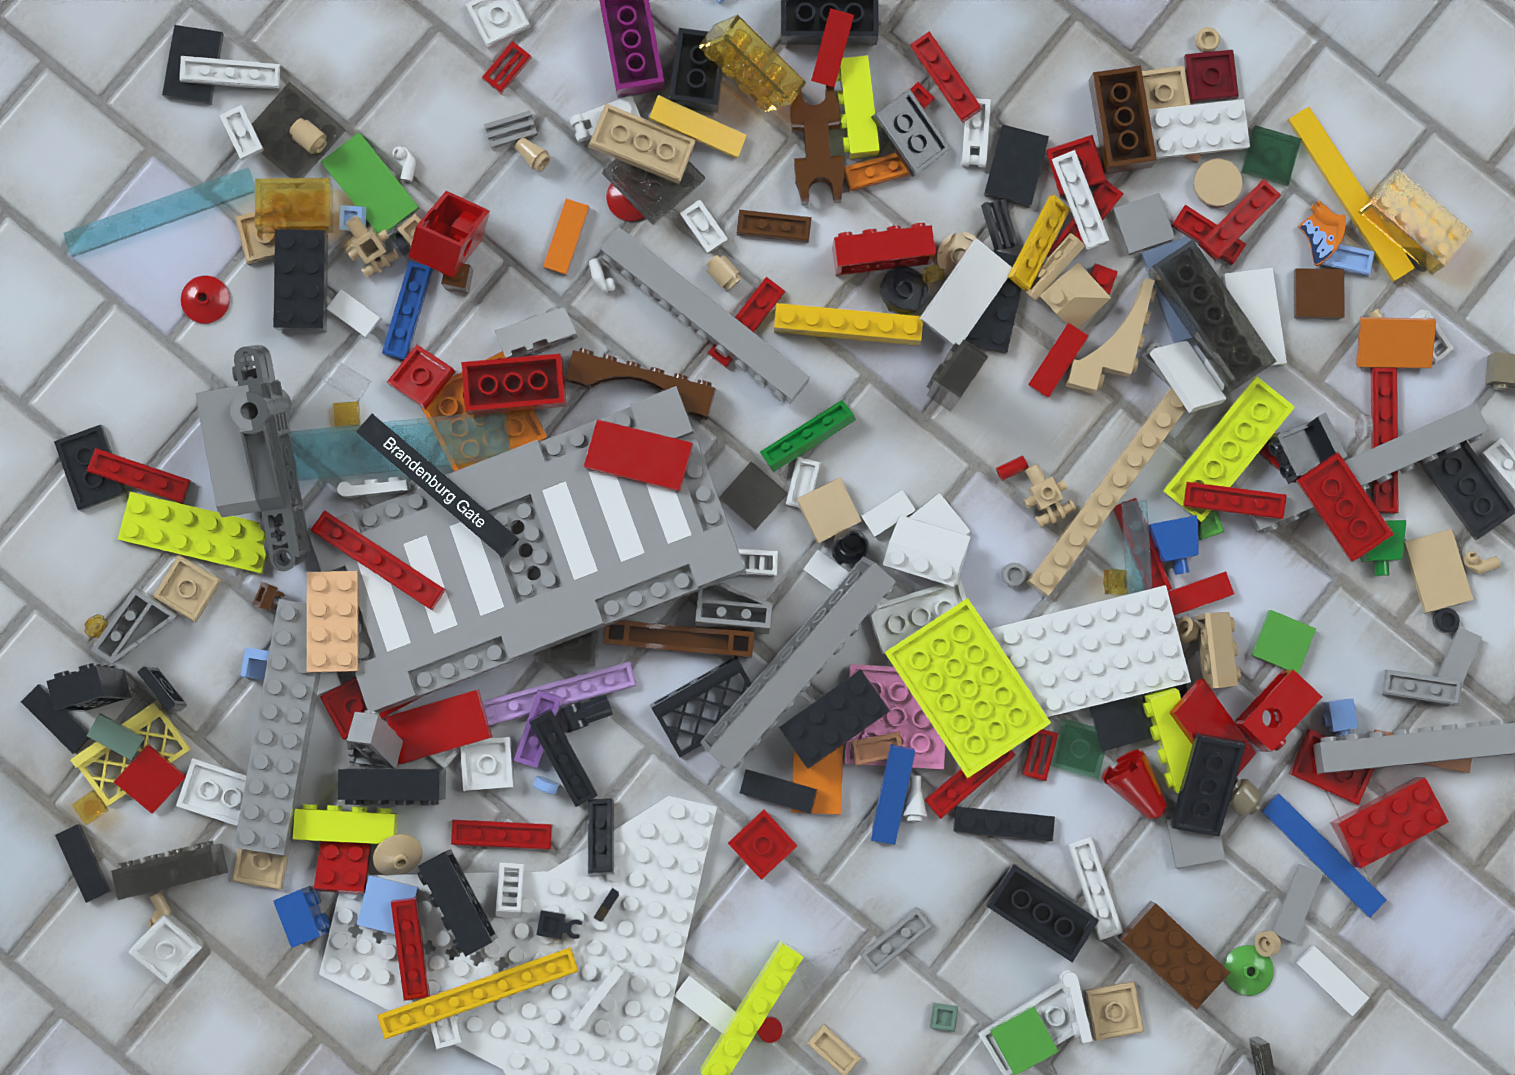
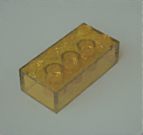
[699,14,806,112]
[1358,168,1472,275]

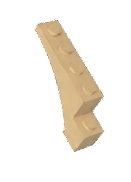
[1065,278,1157,394]

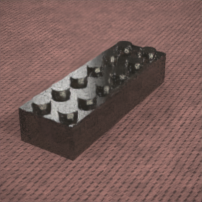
[1148,240,1277,393]

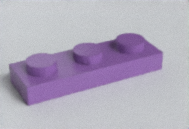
[514,689,562,768]

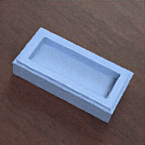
[1321,244,1375,277]

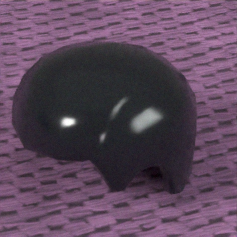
[832,528,869,566]

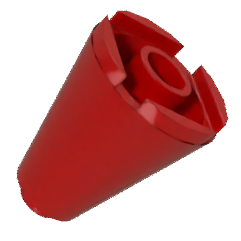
[1102,749,1167,820]

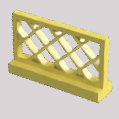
[70,699,191,807]

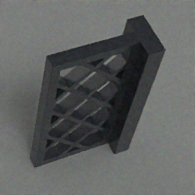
[650,656,752,758]

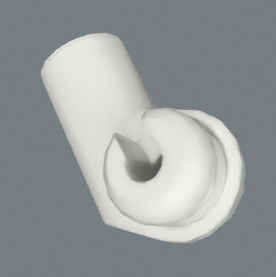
[392,146,416,182]
[589,258,615,293]

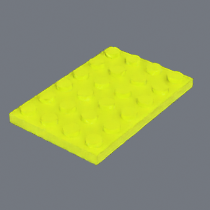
[884,598,1051,778]

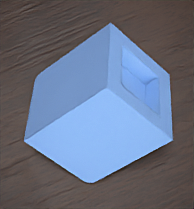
[241,647,269,680]

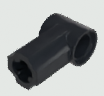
[560,695,613,733]

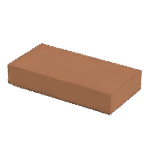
[851,732,903,766]

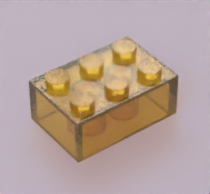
[255,178,333,234]

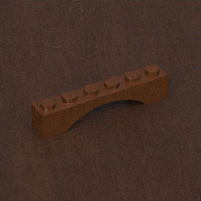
[565,348,716,419]
[603,620,754,658]

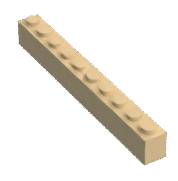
[1026,387,1186,597]

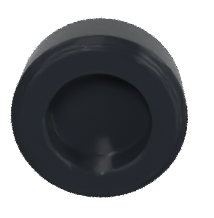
[1432,608,1460,633]

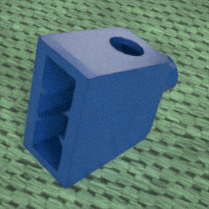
[1147,515,1199,575]

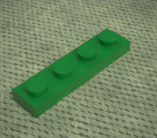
[760,400,856,472]

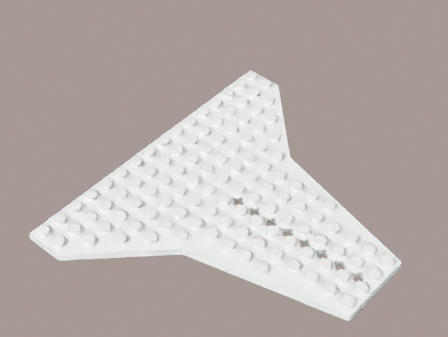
[319,796,717,1075]

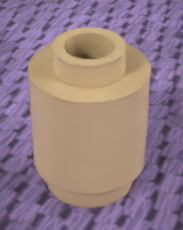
[289,118,327,154]
[707,255,742,291]

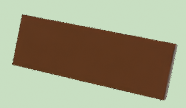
[737,209,812,243]

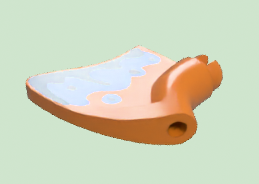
[1298,201,1346,266]

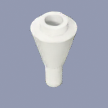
[903,775,927,822]

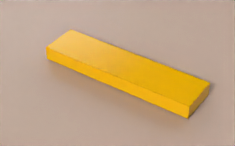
[648,95,747,158]
[1008,195,1070,290]

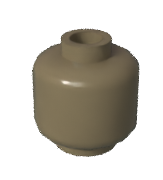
[1228,778,1262,815]

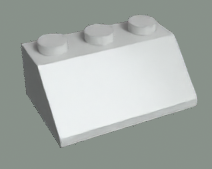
[883,515,971,587]

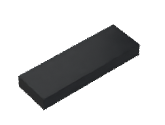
[21,684,90,754]
[739,769,818,814]
[588,798,614,875]
[55,824,111,903]

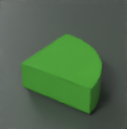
[1198,510,1224,540]

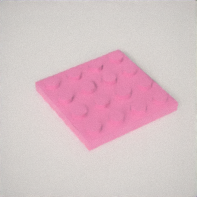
[844,664,945,769]

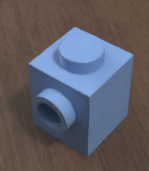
[1321,698,1358,736]

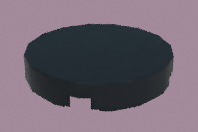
[880,266,929,314]

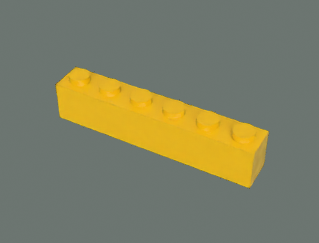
[774,303,923,346]

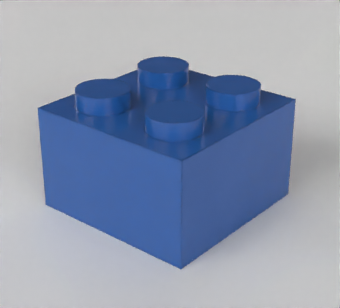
[273,886,330,948]

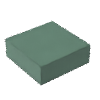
[930,1002,958,1032]

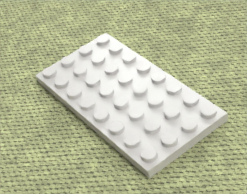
[989,585,1191,717]

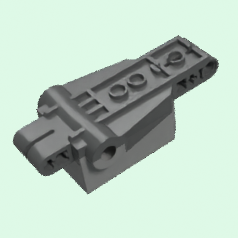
[195,345,311,571]

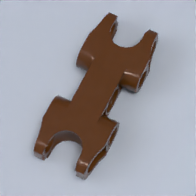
[790,85,844,205]

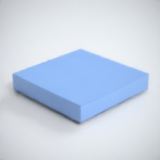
[357,875,419,934]

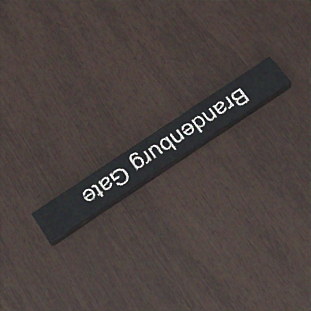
[356,413,520,558]

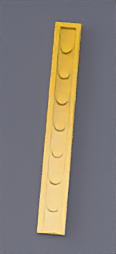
[1287,106,1415,282]
[377,947,579,1040]

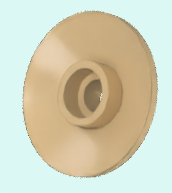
[373,834,423,876]

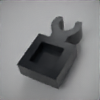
[536,910,583,940]

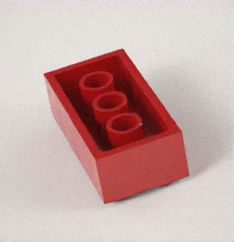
[832,223,936,276]
[461,353,567,415]
[1330,777,1449,869]

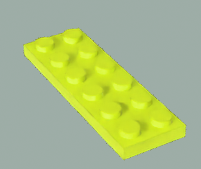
[1162,376,1295,522]
[118,492,268,574]

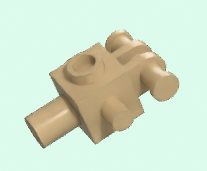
[345,215,401,279]
[1024,464,1076,528]

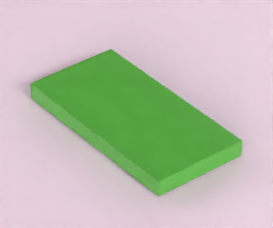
[321,132,420,234]

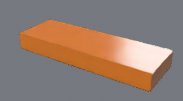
[844,153,911,192]
[543,198,590,276]

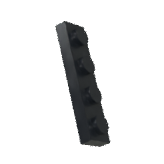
[529,708,598,807]
[953,806,1055,841]

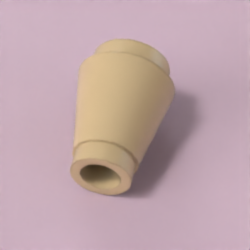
[515,137,551,172]

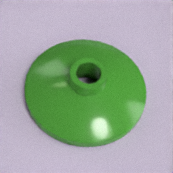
[1224,945,1274,996]

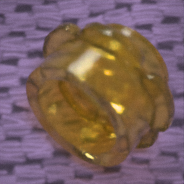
[921,264,945,283]
[84,614,108,638]

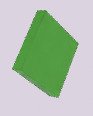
[1251,610,1316,674]
[989,1006,1059,1075]

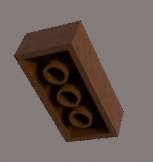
[1089,65,1157,174]
[1117,901,1230,1010]

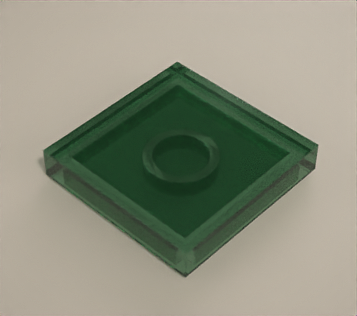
[1240,125,1302,186]
[1050,718,1105,779]

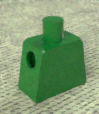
[1360,520,1406,576]

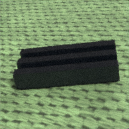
[981,199,1019,251]

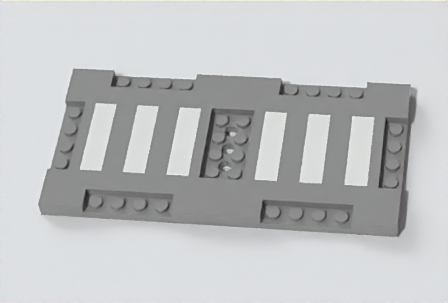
[307,386,746,713]

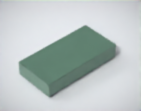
[87,713,145,760]

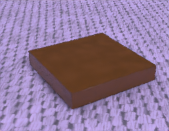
[1294,268,1345,319]

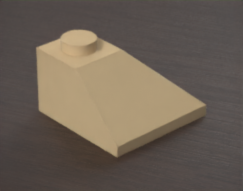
[1040,262,1111,328]

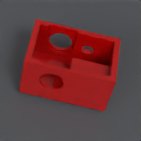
[408,191,490,277]
[1234,669,1323,752]

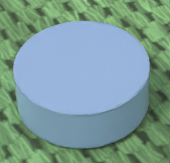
[533,776,559,794]

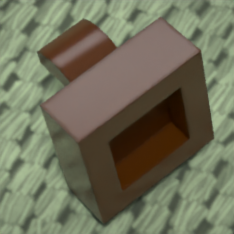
[253,581,285,611]

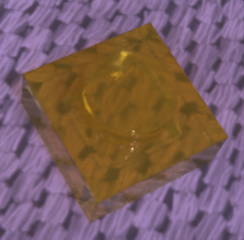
[333,401,361,429]
[1103,569,1127,595]
[72,790,109,825]

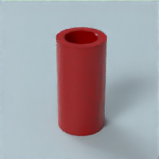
[996,455,1029,481]

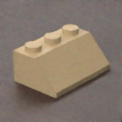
[1195,612,1241,689]

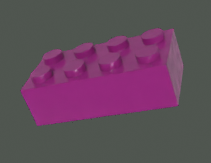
[599,0,665,98]

